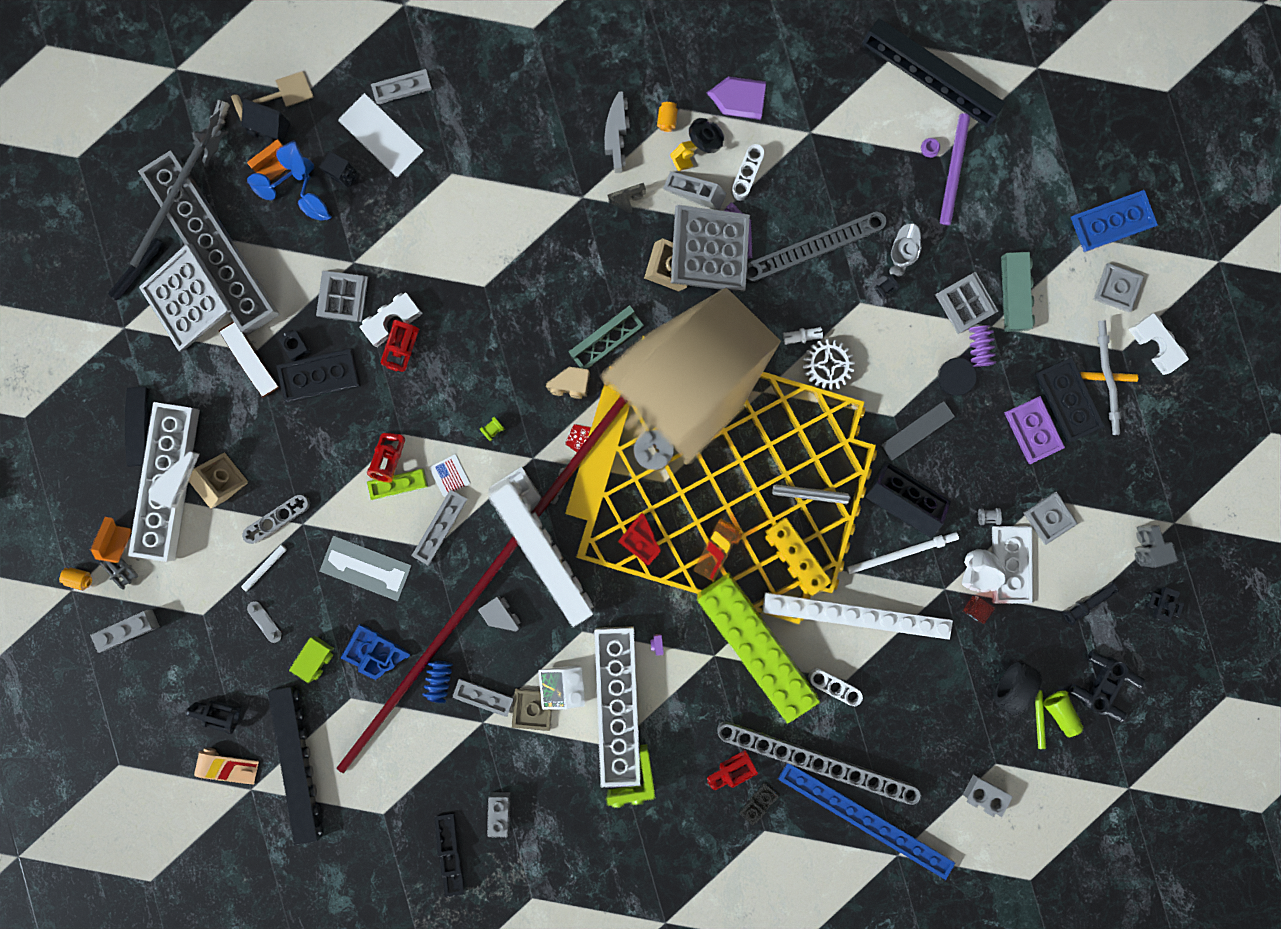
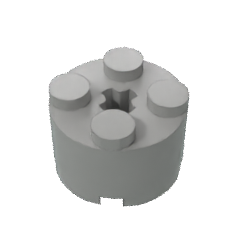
[634,430,673,470]

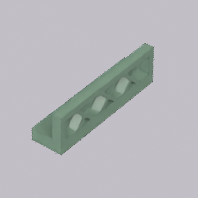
[569,306,644,370]

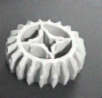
[803,339,855,391]

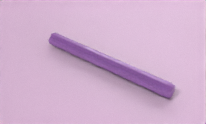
[940,113,970,225]

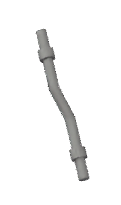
[1097,320,1121,435]

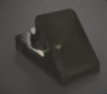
[607,183,646,214]

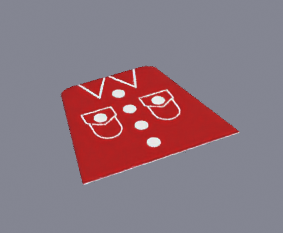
[566,424,591,453]

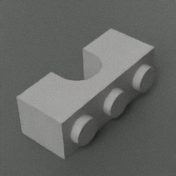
[90,609,160,653]

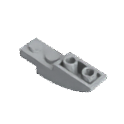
[605,91,630,173]

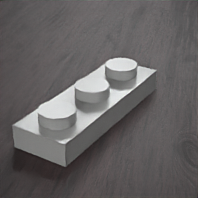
[371,69,432,104]
[452,679,514,717]

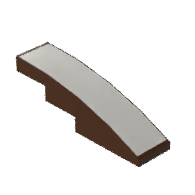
[218,321,279,397]

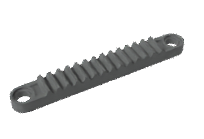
[746,212,886,282]

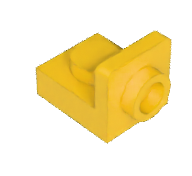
[670,141,697,171]

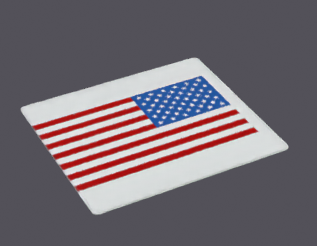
[429,455,470,497]

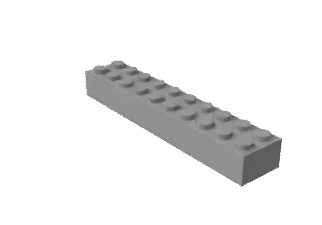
[138,150,280,335]

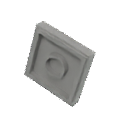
[1093,263,1144,312]
[1023,492,1078,545]

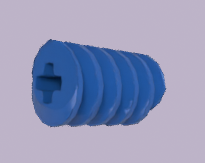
[423,661,453,703]

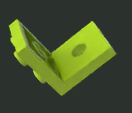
[607,744,655,808]

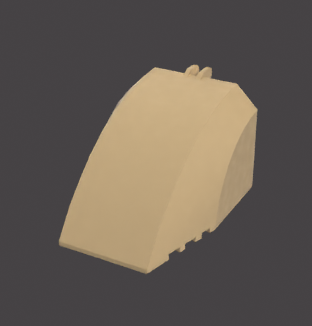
[602,288,781,465]

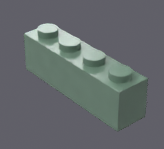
[1001,252,1035,332]

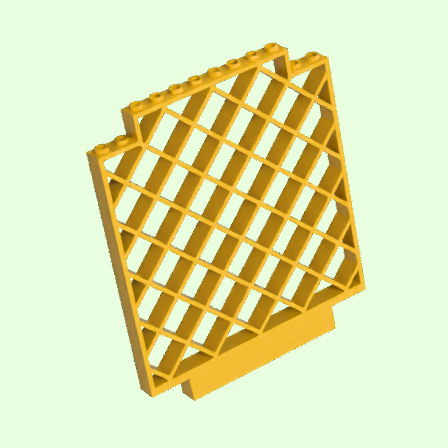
[565,336,877,624]

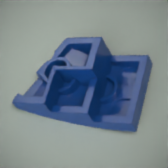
[340,623,410,680]

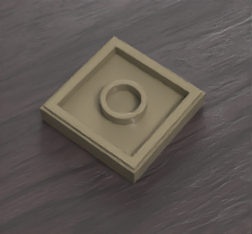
[511,688,552,731]

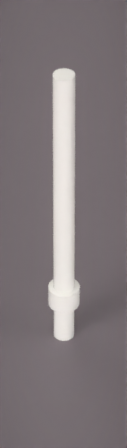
[847,532,959,574]

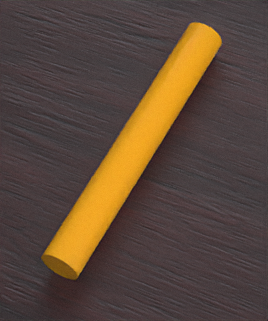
[1079,372,1138,382]

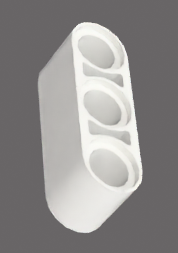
[731,144,764,201]
[808,668,862,706]

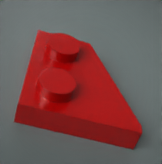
[618,513,660,566]

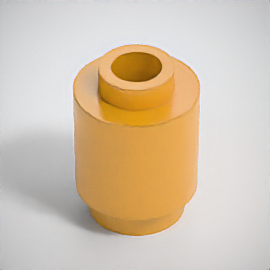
[657,102,678,132]
[60,567,92,591]

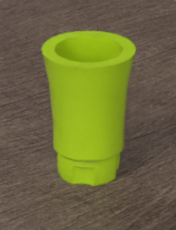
[1043,691,1083,737]

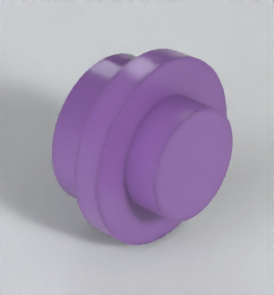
[921,138,940,157]

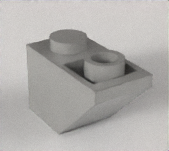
[478,596,521,631]

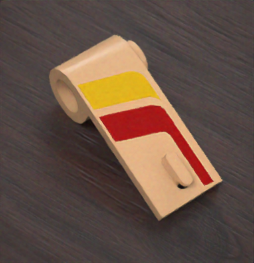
[194,748,259,785]

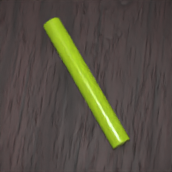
[1035,690,1046,749]

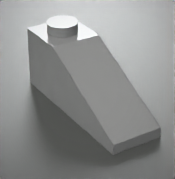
[663,171,727,210]

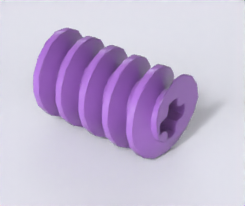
[969,326,996,367]

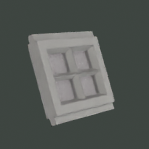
[316,271,368,322]
[935,272,998,334]

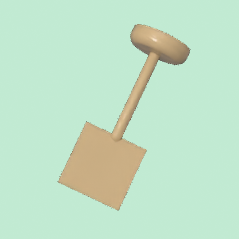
[231,71,313,122]

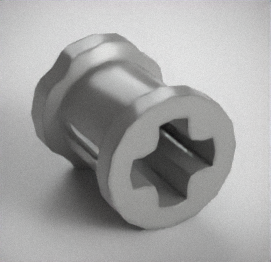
[978,508,1002,525]

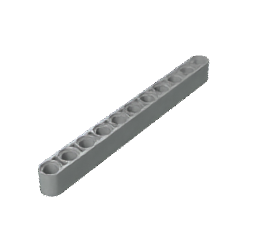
[717,721,920,805]

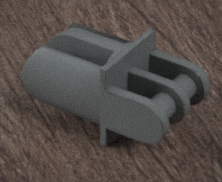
[100,558,138,590]

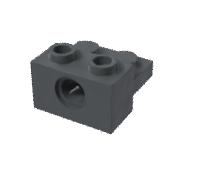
[1135,525,1178,568]

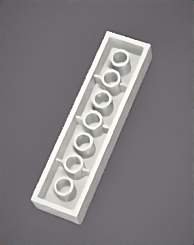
[128,402,200,562]
[488,477,593,627]
[594,626,640,787]

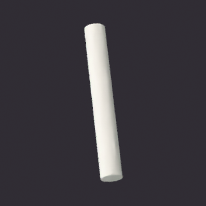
[241,544,287,592]

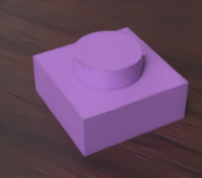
[650,634,664,656]

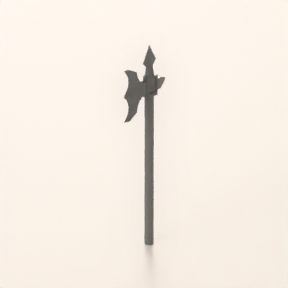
[130,110,229,267]

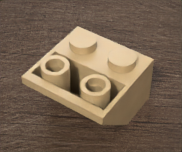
[546,367,590,399]

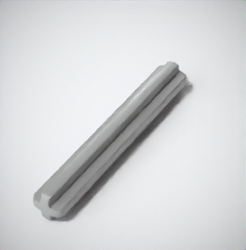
[772,484,849,504]

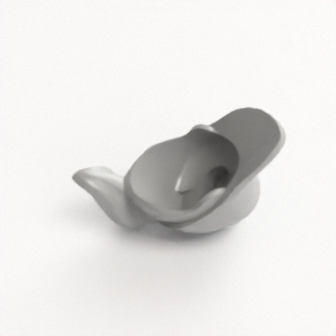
[889,223,922,276]

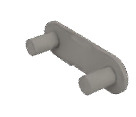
[247,601,282,643]

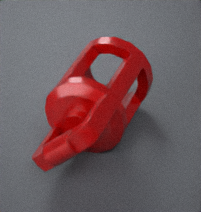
[381,320,419,372]
[366,433,405,483]
[707,750,758,790]

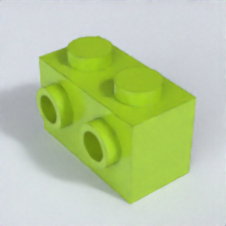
[289,636,334,683]

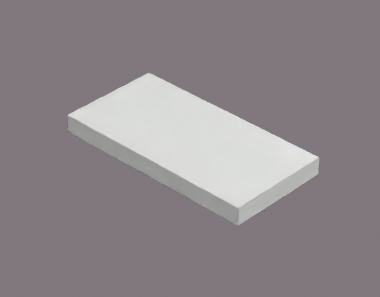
[992,526,1033,603]

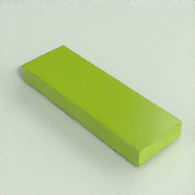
[367,468,428,500]

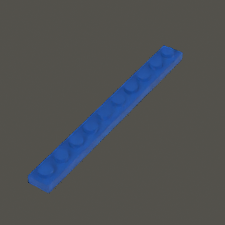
[778,763,955,880]

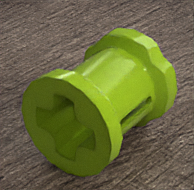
[480,417,505,441]

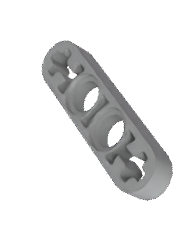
[242,495,310,544]

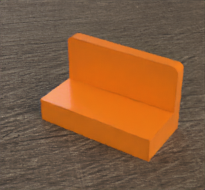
[247,139,287,182]
[91,517,132,563]

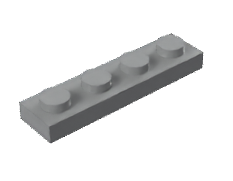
[412,489,468,565]

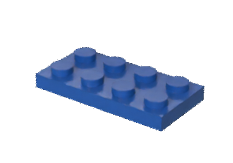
[1071,190,1158,253]

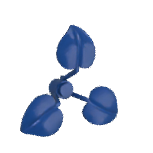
[247,141,332,220]

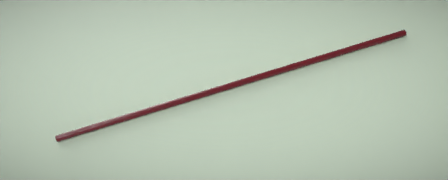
[336,394,628,773]

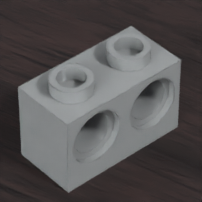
[963,774,1013,817]
[488,792,510,837]

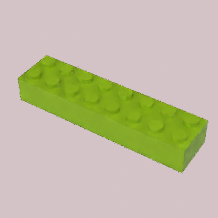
[697,573,820,724]

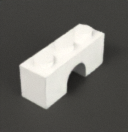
[360,293,423,347]
[1128,313,1189,375]

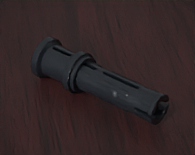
[1062,581,1119,625]

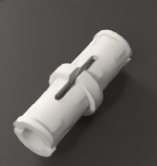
[783,327,823,345]

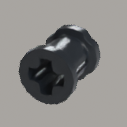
[874,275,900,300]

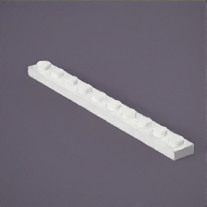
[762,593,953,639]

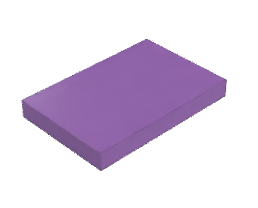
[1004,396,1065,464]

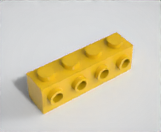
[765,518,831,596]

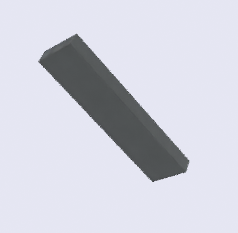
[881,401,955,461]

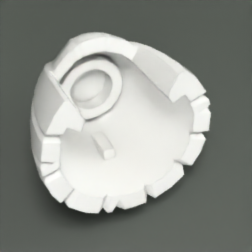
[962,549,1005,592]

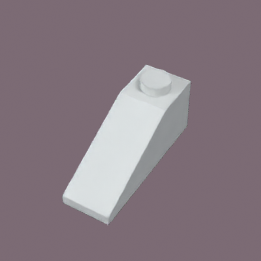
[148,452,199,508]

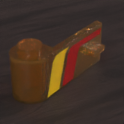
[693,518,742,581]

